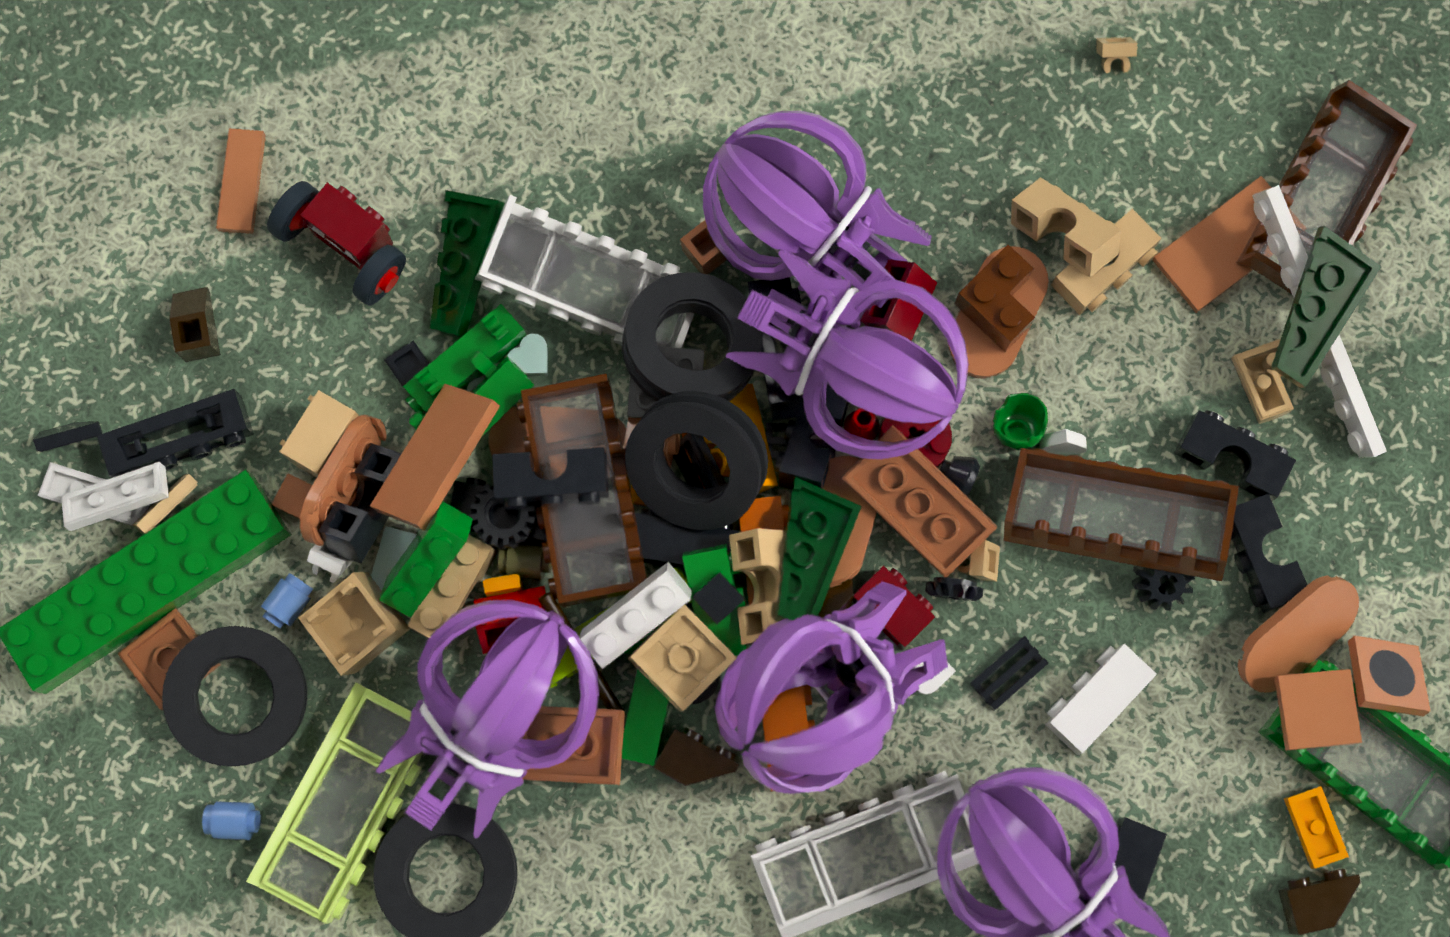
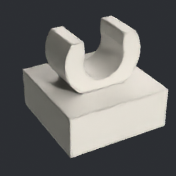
[307,542,353,583]

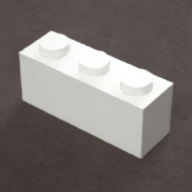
[579,562,691,669]
[1045,644,1157,755]

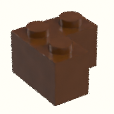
[954,245,1035,352]

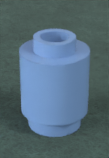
[261,573,313,629]
[202,801,261,840]

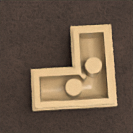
[1232,339,1294,424]

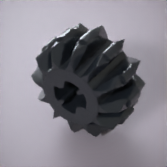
[1131,550,1195,611]

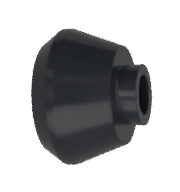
[939,456,980,496]

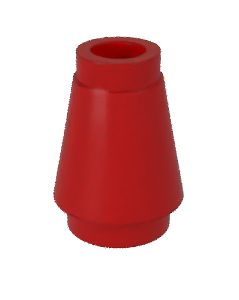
[844,408,879,440]

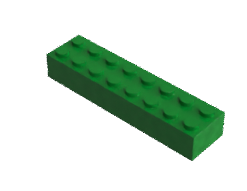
[0,469,292,694]

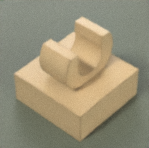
[1096,37,1137,73]
[958,540,1000,582]

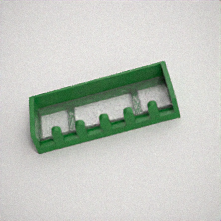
[1258,659,1450,870]

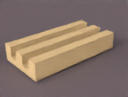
[132,474,198,534]

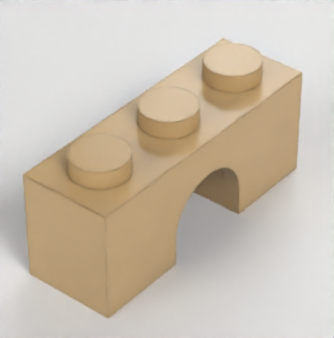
[1011,177,1121,277]
[1051,208,1162,315]
[729,528,786,645]
[407,535,497,639]

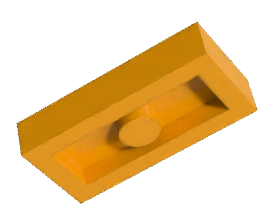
[1284,786,1349,869]

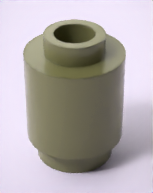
[498,542,552,580]

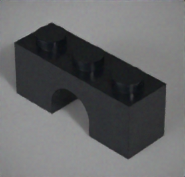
[774,383,849,489]
[1174,410,1296,501]
[318,444,402,563]
[492,447,609,509]
[1220,493,1308,613]

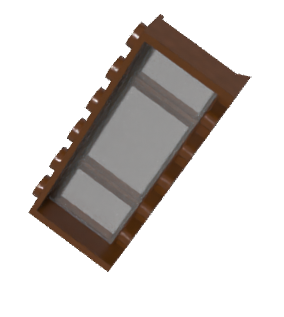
[1236,80,1417,294]
[517,374,647,608]
[1004,448,1239,582]

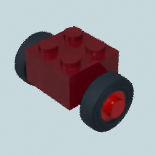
[267,181,406,306]

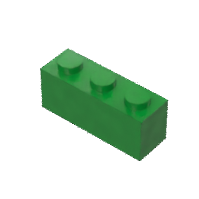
[379,501,473,618]
[682,544,748,657]

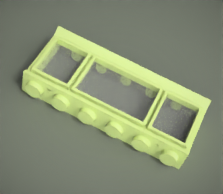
[246,682,423,924]

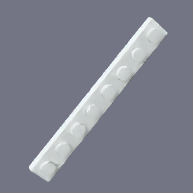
[1252,185,1387,457]

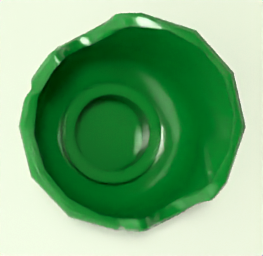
[993,393,1048,450]

